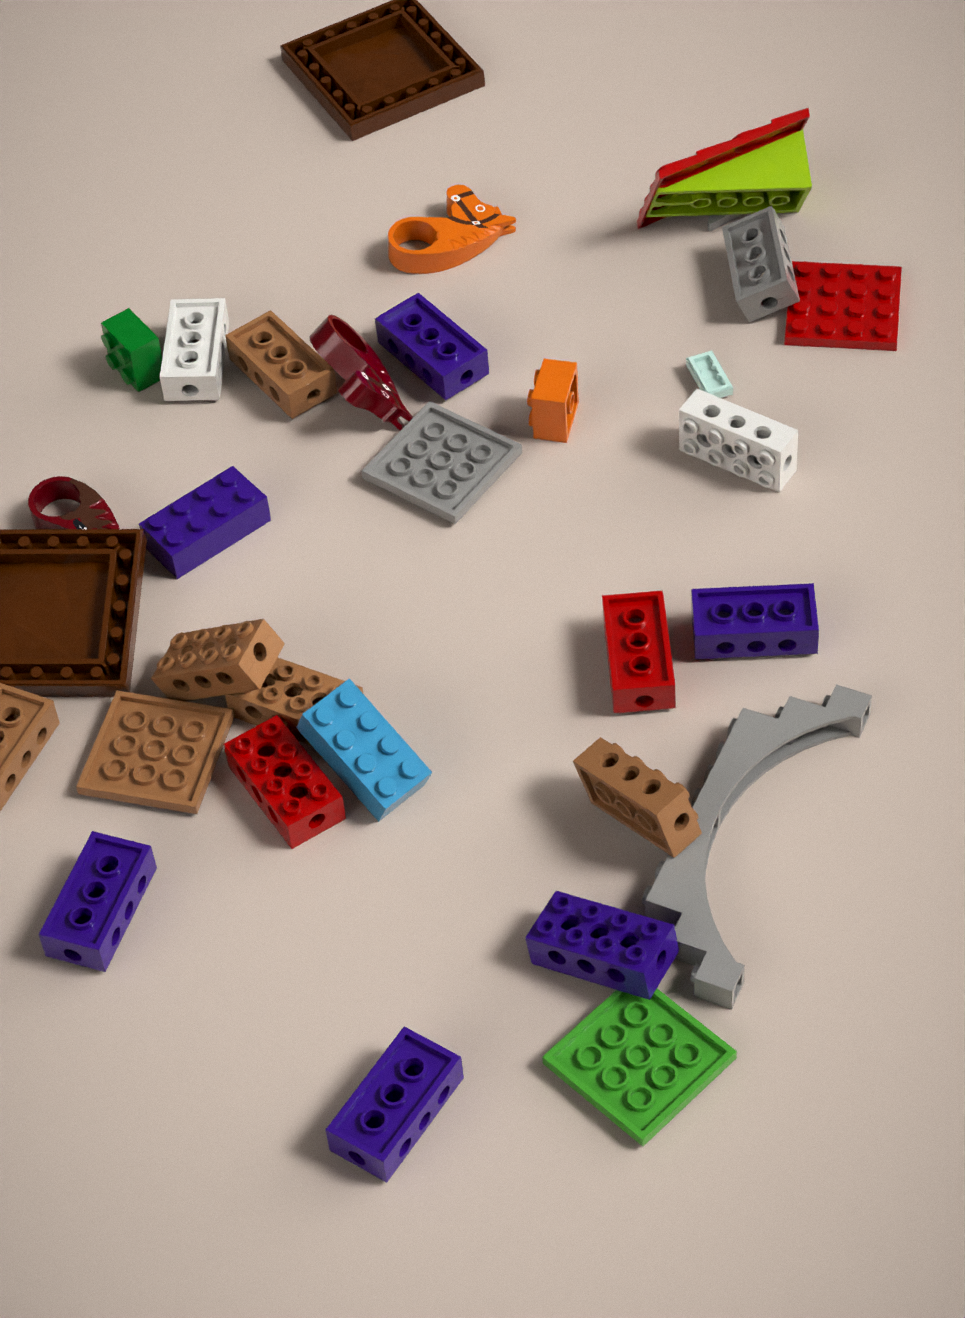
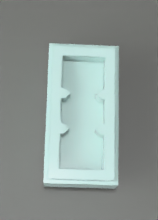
[686,351,733,398]

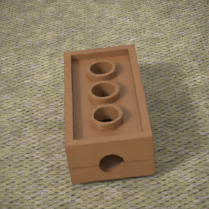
[225,310,338,419]
[151,619,285,701]
[225,657,363,746]
[0,683,60,811]
[573,737,702,858]

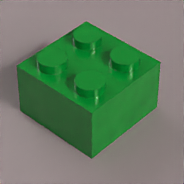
[101,308,162,392]

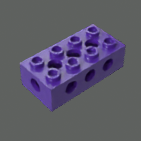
[375,293,489,400]
[691,583,819,659]
[38,831,157,972]
[525,891,679,1000]
[326,1026,464,1183]

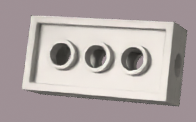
[160,298,229,401]
[679,389,798,492]

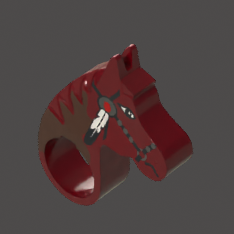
[28,476,120,529]

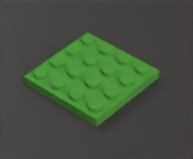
[542,989,737,1147]

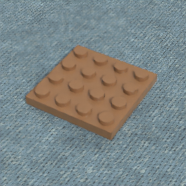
[76,690,234,814]

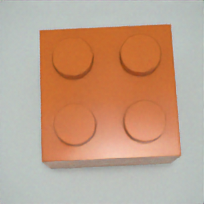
[527,358,579,443]

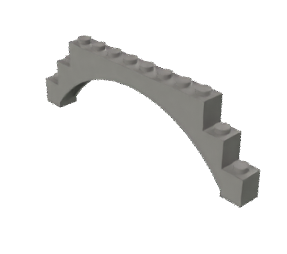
[642,684,872,1010]

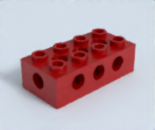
[602,590,676,713]
[223,715,346,849]

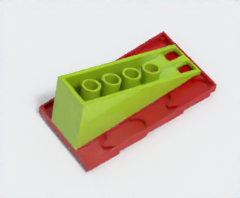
[637,108,812,229]

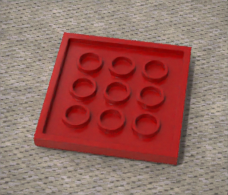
[785,261,902,351]

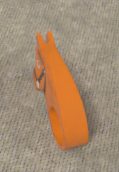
[388,185,516,274]

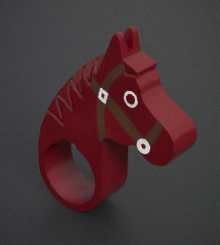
[309,315,413,431]

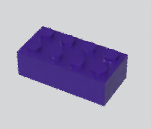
[138,466,271,579]

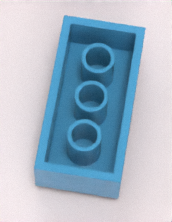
[296,678,432,822]

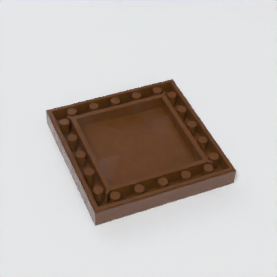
[280,0,485,141]
[0,529,147,697]

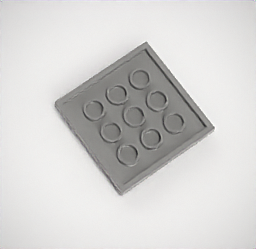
[362,401,522,524]

